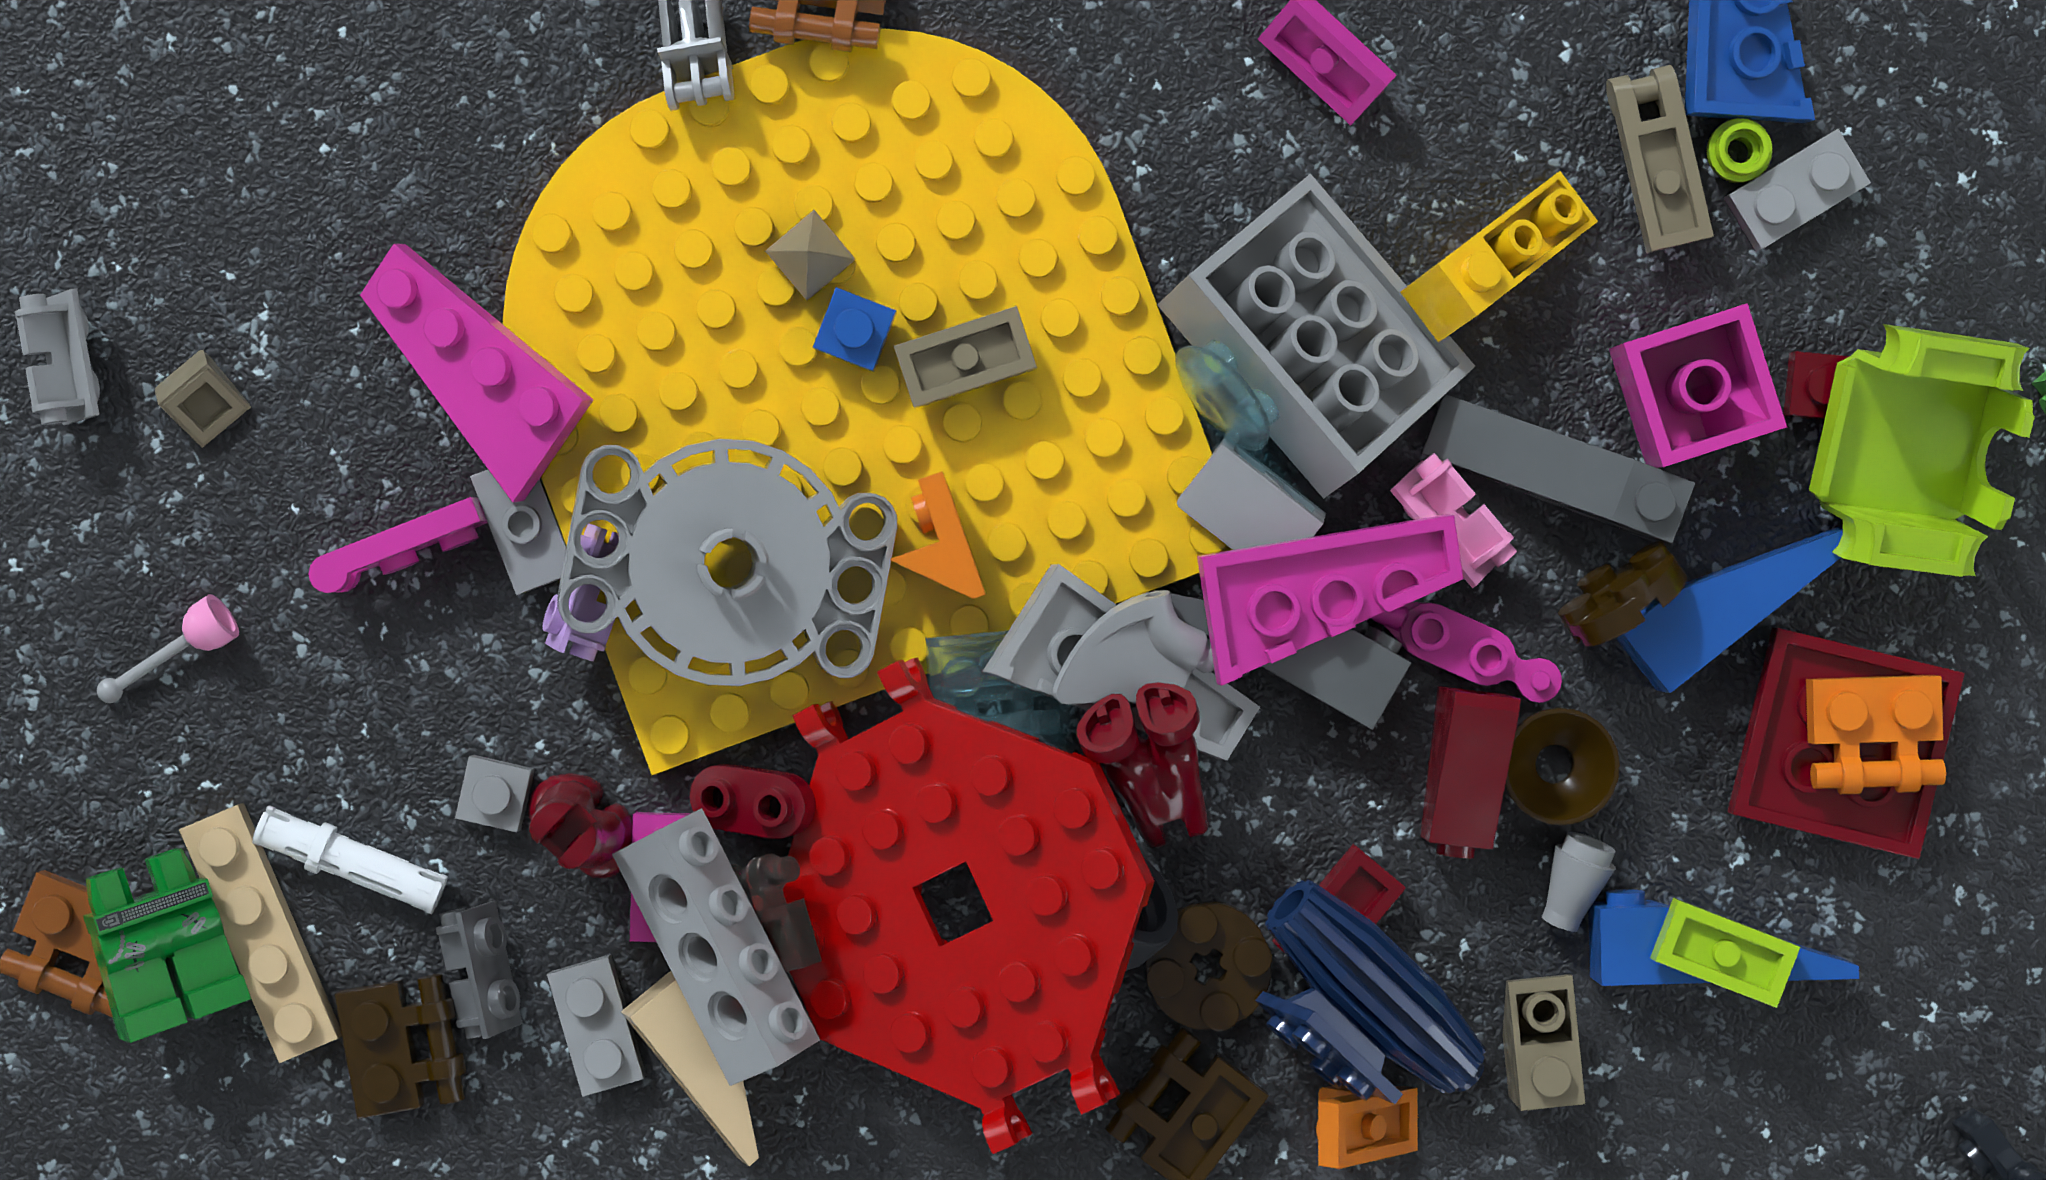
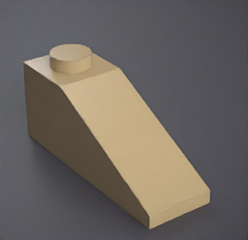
[621,971,759,1166]

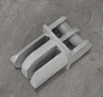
[657,0,734,111]

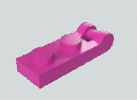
[308,497,488,593]

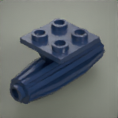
[1255,879,1486,1104]

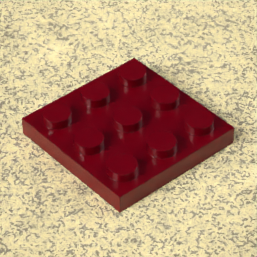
[1727,627,1965,859]

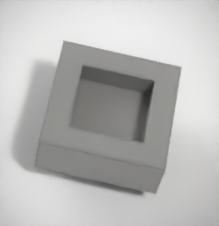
[455,755,535,832]

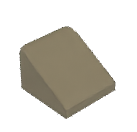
[155,350,251,448]

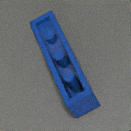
[1615,525,1843,693]
[1588,889,1859,986]

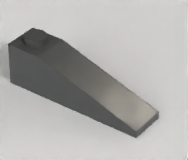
[1420,394,1695,544]
[1152,590,1411,730]

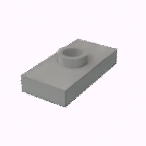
[470,469,567,595]

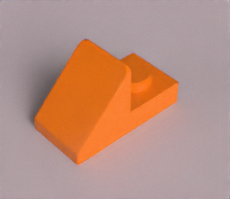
[890,471,986,599]
[1316,1086,1418,1169]

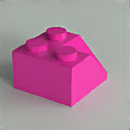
[1609,303,1787,468]

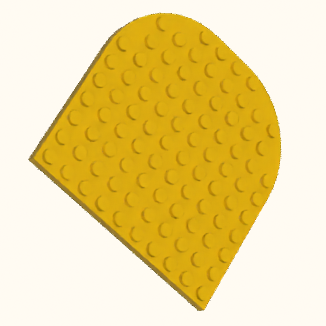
[503,29,1233,775]

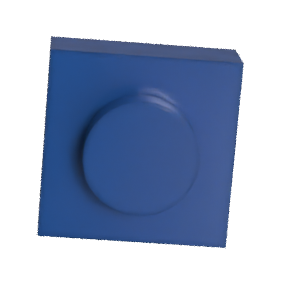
[813,287,897,372]

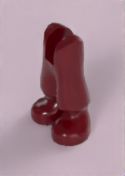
[1077,682,1208,848]
[528,773,633,878]

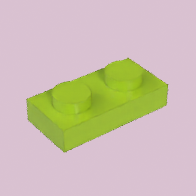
[1650,898,1800,1008]

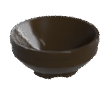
[1505,708,1620,825]

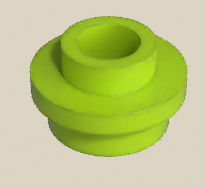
[1707,118,1772,183]

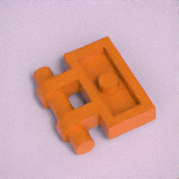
[1806,675,1946,795]

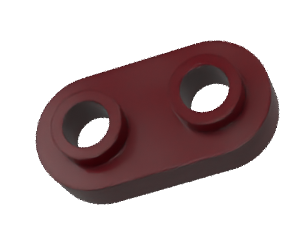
[690,764,815,839]

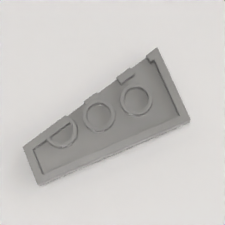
[982,564,1260,760]

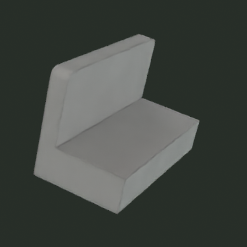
[1177,435,1326,550]

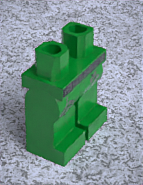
[83,848,251,1043]

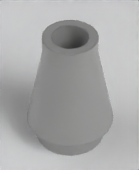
[1542,832,1616,932]

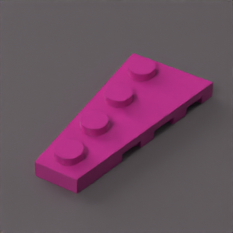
[360,244,593,502]
[1197,514,1464,686]

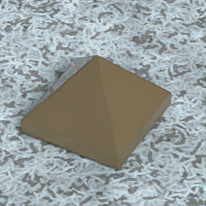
[765,210,856,301]

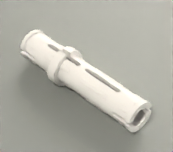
[252,805,448,915]

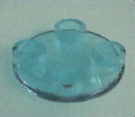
[1175,339,1280,451]

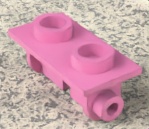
[1390,453,1517,588]

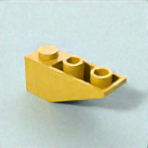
[1400,171,1598,343]

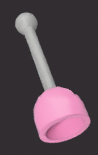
[97,594,239,703]

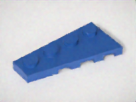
[1685,0,1815,123]

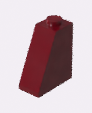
[1420,686,1521,858]

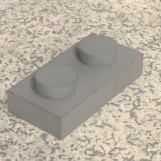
[1724,129,1871,252]
[547,954,646,1097]

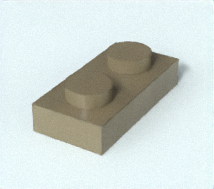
[894,306,1037,409]

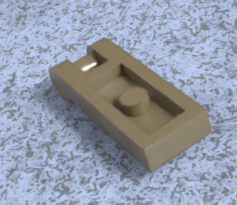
[1606,65,1714,254]

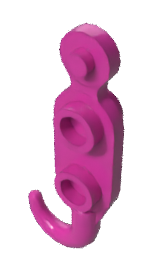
[1371,602,1562,703]

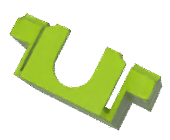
[1809,324,2035,577]

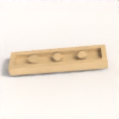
[179,803,342,1063]

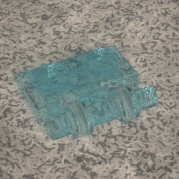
[925,630,1061,737]

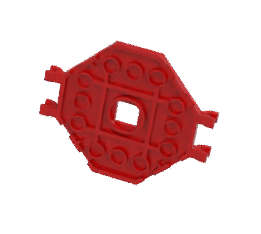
[768,657,1155,1154]

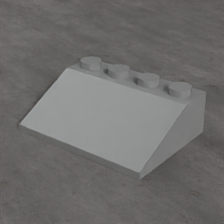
[1157,174,1475,499]

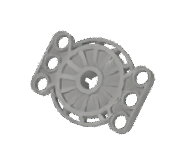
[557,439,897,686]

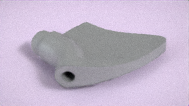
[1052,590,1214,705]

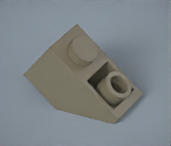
[1502,974,1585,1111]

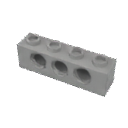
[612,808,820,1086]

